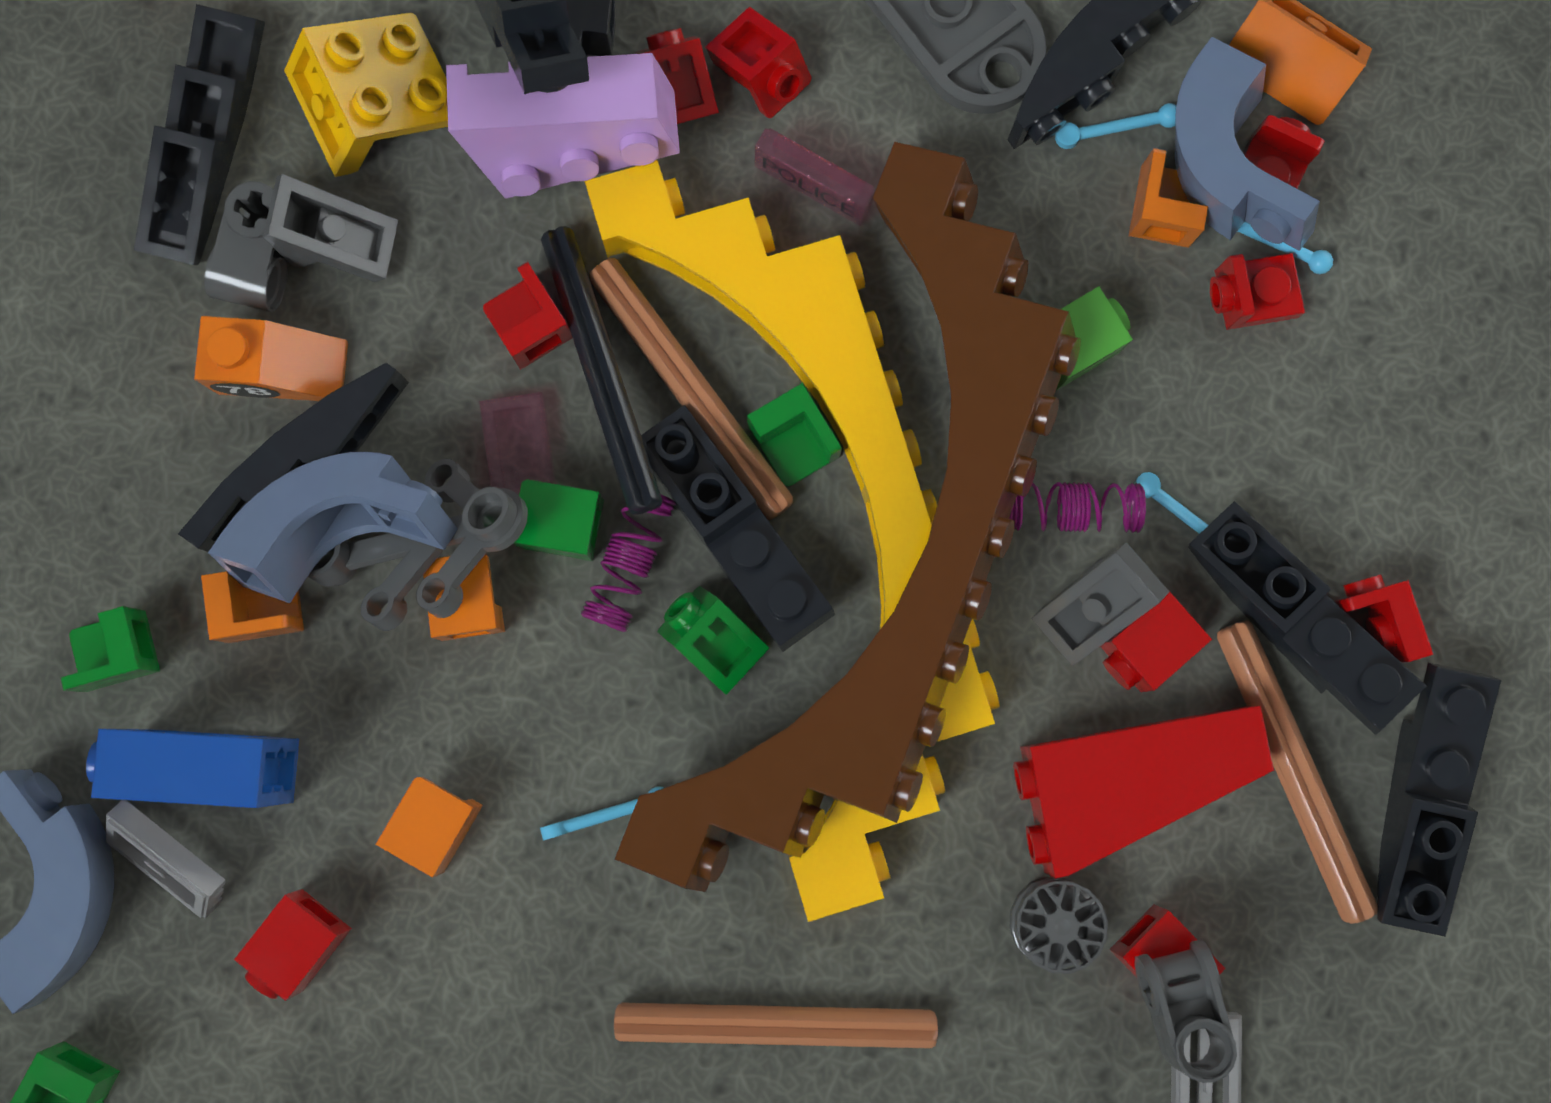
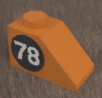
[194,316,348,401]

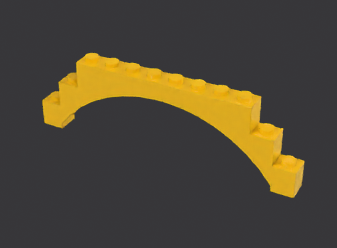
[585,160,1000,922]

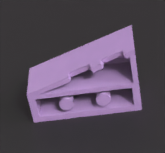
[446,53,680,199]

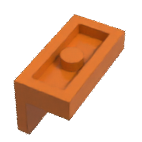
[1229,0,1372,125]

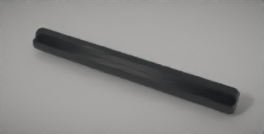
[541,226,662,515]

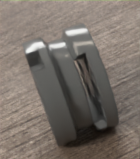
[1009,877,1108,974]

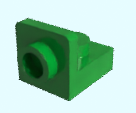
[657,586,769,695]

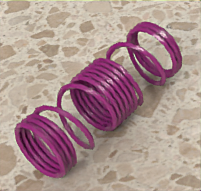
[1009,482,1146,533]
[581,494,677,632]

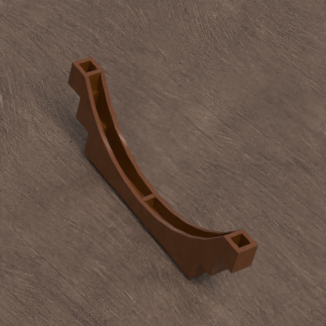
[615,142,1081,892]

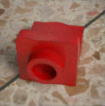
[705,6,812,118]
[635,28,719,124]
[1243,115,1325,189]
[1210,253,1305,330]
[1334,574,1434,663]

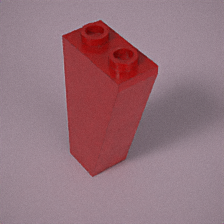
[1013,706,1274,878]

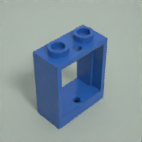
[86,729,299,808]

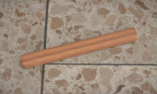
[589,258,793,520]
[1217,620,1378,924]
[614,1003,938,1048]

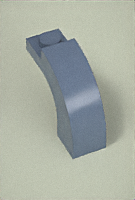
[1175,37,1320,251]
[208,452,458,603]
[0,769,114,1014]

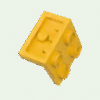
[284,13,448,177]

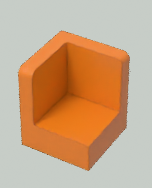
[1129,148,1208,248]
[423,554,505,641]
[201,571,304,643]
[375,777,483,878]

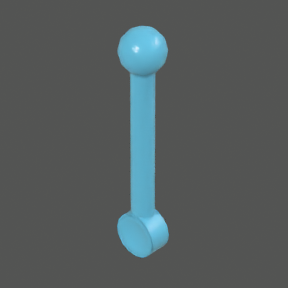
[1055,103,1176,149]
[1237,222,1333,274]
[1134,472,1208,534]
[540,786,664,840]

